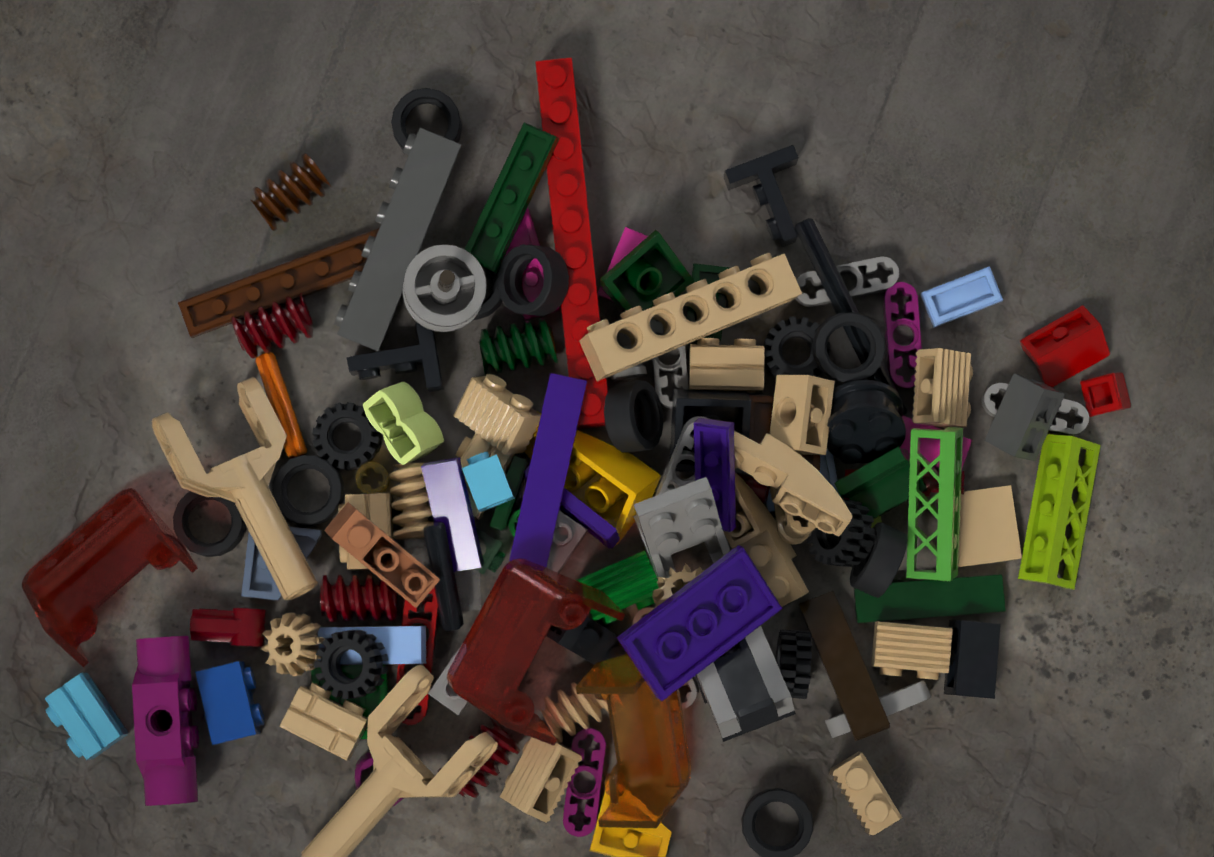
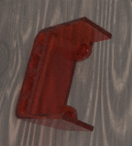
[22,488,198,667]
[447,558,626,746]

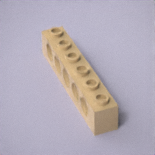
[579,253,802,382]

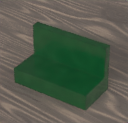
[834,447,928,520]

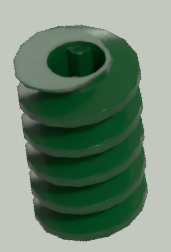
[479,318,558,376]

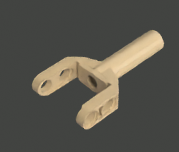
[152,377,318,600]
[301,664,498,857]

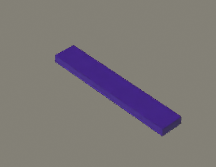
[502,373,587,601]

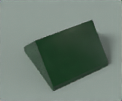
[600,230,694,312]

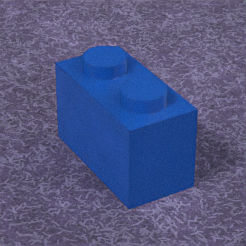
[195,661,265,745]

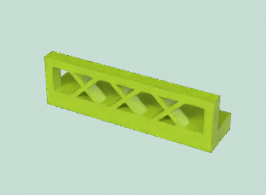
[1018,434,1101,590]

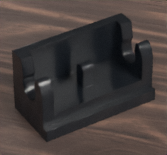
[944,620,1001,699]

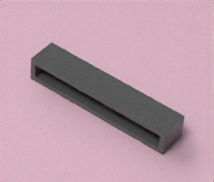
[334,128,462,351]

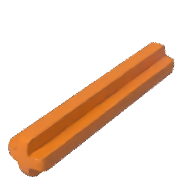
[255,352,307,459]

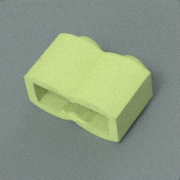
[363,381,444,465]

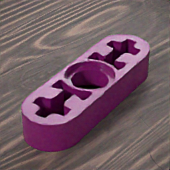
[883,282,922,390]
[563,728,606,837]

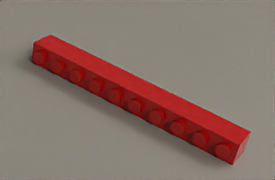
[535,57,608,429]

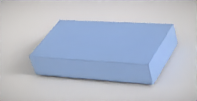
[920,266,1003,328]

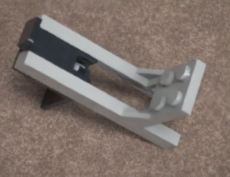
[633,477,796,742]

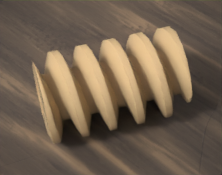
[389,463,434,540]
[540,668,624,743]

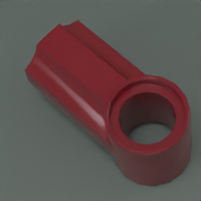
[190,608,266,647]

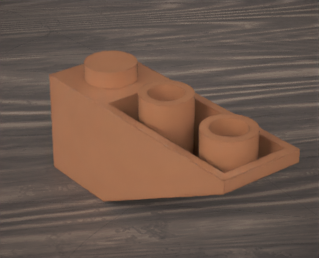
[324,502,440,608]

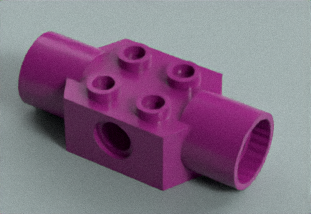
[132,636,199,806]

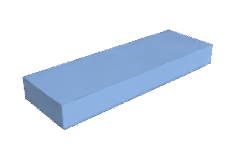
[318,626,426,664]

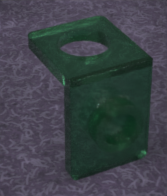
[474,528,507,576]

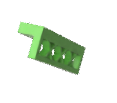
[906,427,963,581]

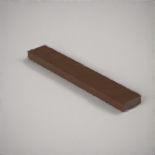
[178,228,379,338]

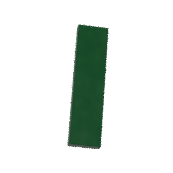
[465,122,559,273]
[853,574,1006,623]

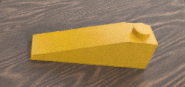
[525,412,661,547]

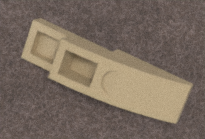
[734,431,853,537]
[723,472,809,607]

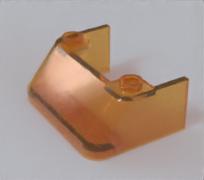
[576,654,691,828]

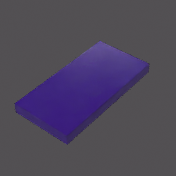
[617,545,783,701]

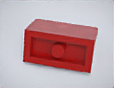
[1020,305,1110,388]

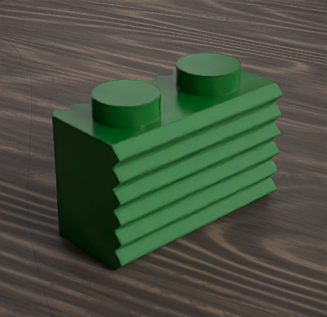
[577,550,659,625]

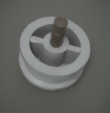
[402,245,486,332]

